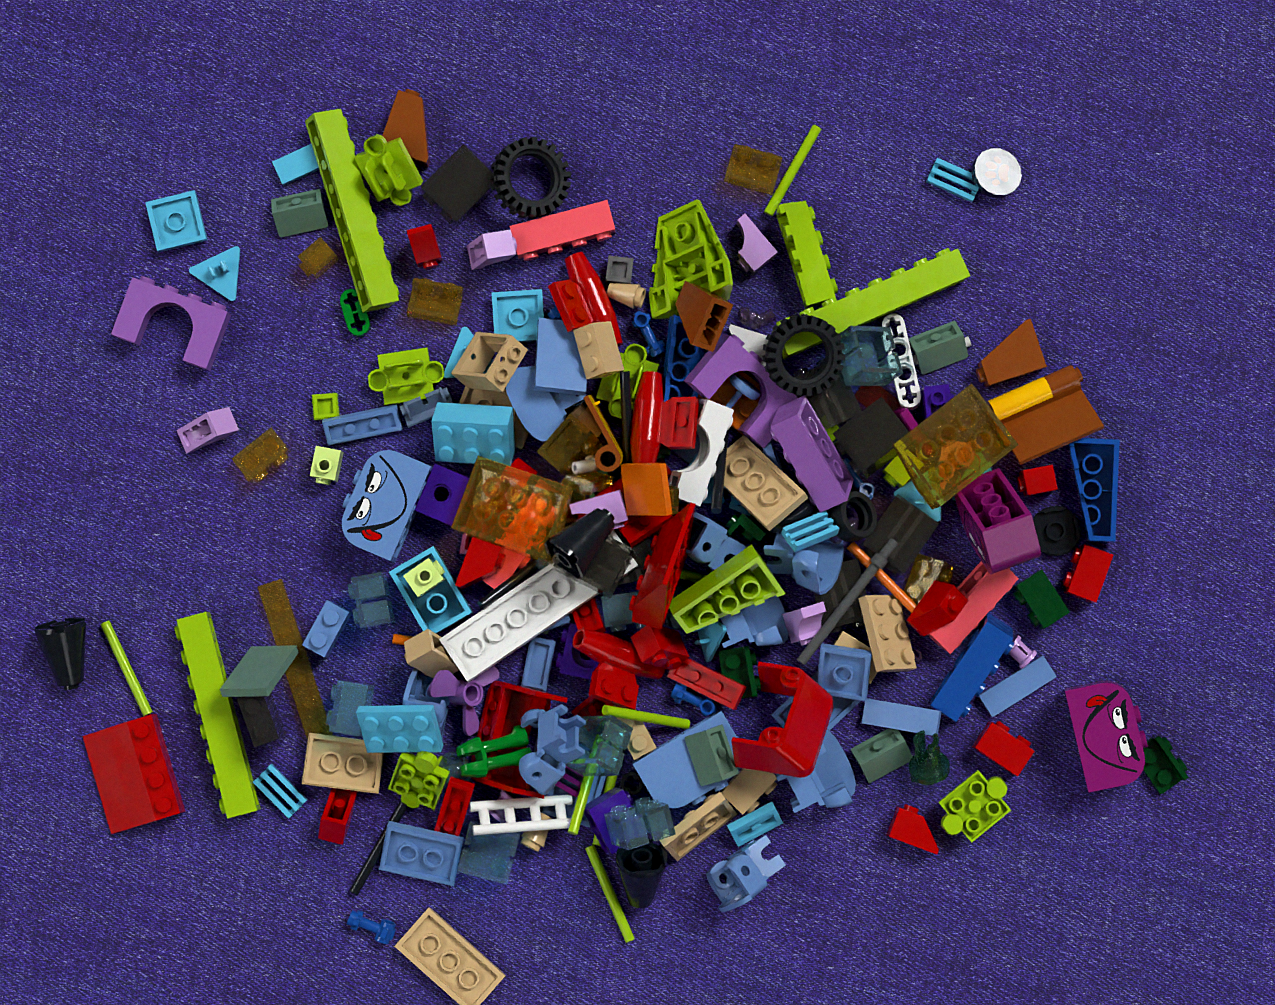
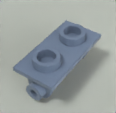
[399,387,453,428]

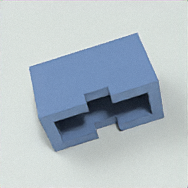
[302,600,352,657]

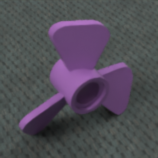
[427,666,499,736]

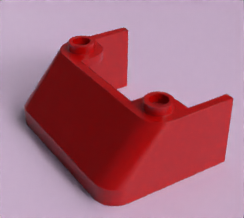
[731,662,833,778]
[471,681,568,799]

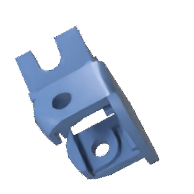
[506,366,586,443]
[676,507,747,571]
[763,511,844,595]
[721,596,788,648]
[402,668,450,753]
[519,704,586,795]
[776,729,856,813]
[706,835,786,912]

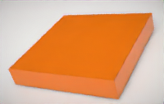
[620,463,672,516]

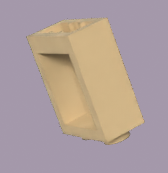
[451,332,528,392]

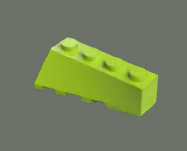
[776,201,838,309]
[669,544,786,634]

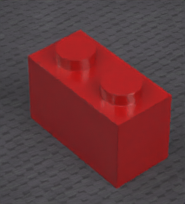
[1062,544,1114,603]
[631,626,690,670]
[972,720,1035,777]

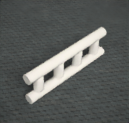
[469,794,573,836]

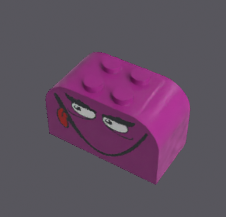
[951,468,1041,574]
[1065,680,1148,793]

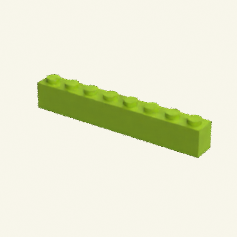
[305,109,399,313]
[772,248,971,359]
[174,612,261,819]

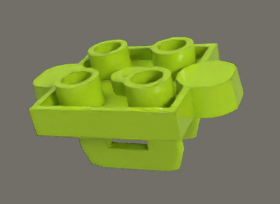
[355,134,423,206]
[596,343,659,419]
[368,348,444,406]
[388,751,450,810]
[938,770,1011,843]

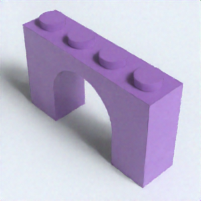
[111,276,231,371]
[684,334,798,448]

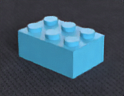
[431,402,516,466]
[389,546,473,634]

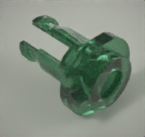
[909,730,950,785]

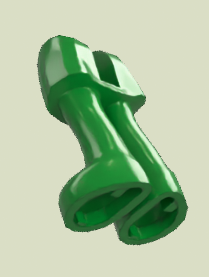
[455,725,531,778]

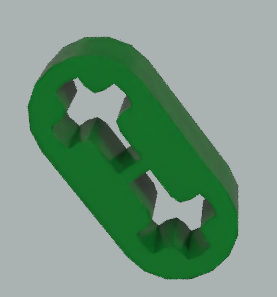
[340,289,371,337]

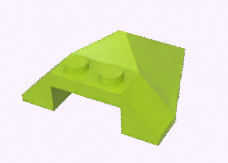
[649,199,733,319]

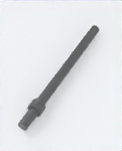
[797,538,899,665]

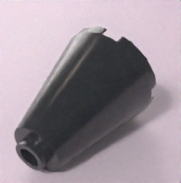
[544,508,615,579]
[35,617,86,690]
[616,837,668,908]

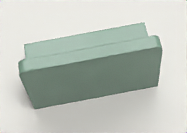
[271,189,328,237]
[908,321,968,375]
[685,724,739,786]
[850,728,913,783]

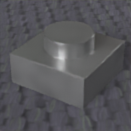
[606,255,634,284]

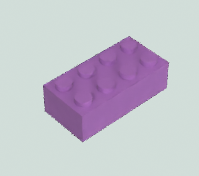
[770,395,854,513]

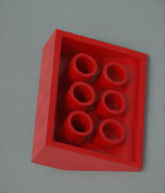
[629,502,696,630]
[82,714,185,834]

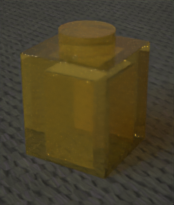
[297,237,340,279]

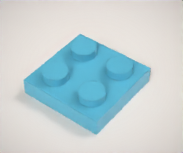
[145,190,208,252]
[492,289,544,342]

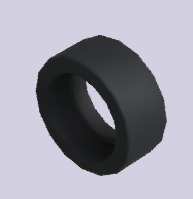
[828,491,877,542]

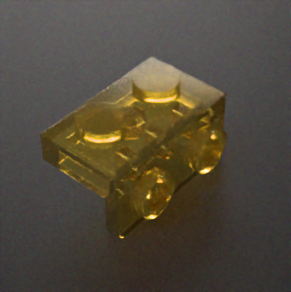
[724,144,783,195]
[407,278,463,326]
[232,427,291,483]
[904,553,953,605]

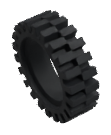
[490,137,571,219]
[762,314,845,396]

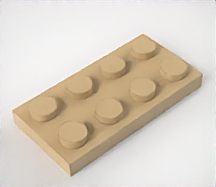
[713,435,808,531]
[394,907,506,1005]

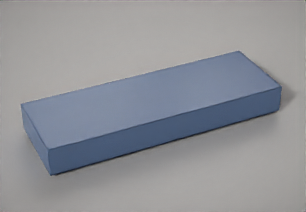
[322,404,402,446]
[979,655,1057,717]
[862,698,942,737]

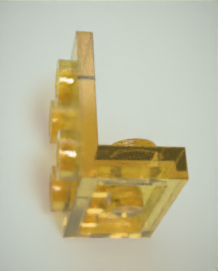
[537,413,603,482]
[555,472,613,525]

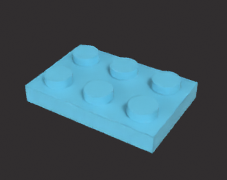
[356,705,443,753]

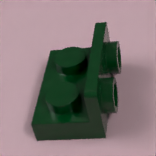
[724,514,766,544]
[718,646,761,699]
[1143,735,1189,795]

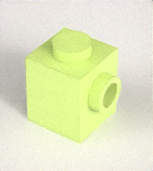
[310,446,344,485]
[403,558,445,597]

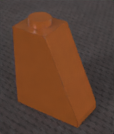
[382,89,430,167]
[675,281,733,352]
[976,318,1047,388]

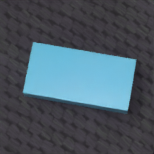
[272,144,319,186]

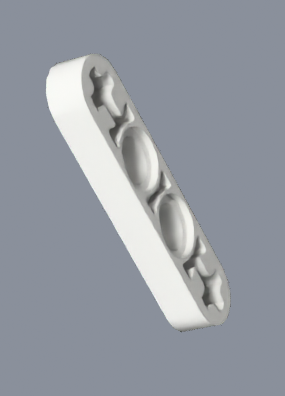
[882,314,921,410]

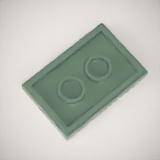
[220,645,299,697]

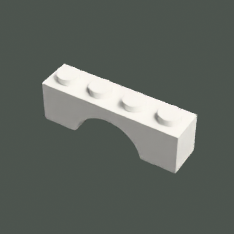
[668,399,734,507]

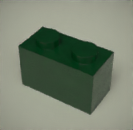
[1013,569,1070,629]

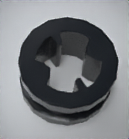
[621,772,643,795]

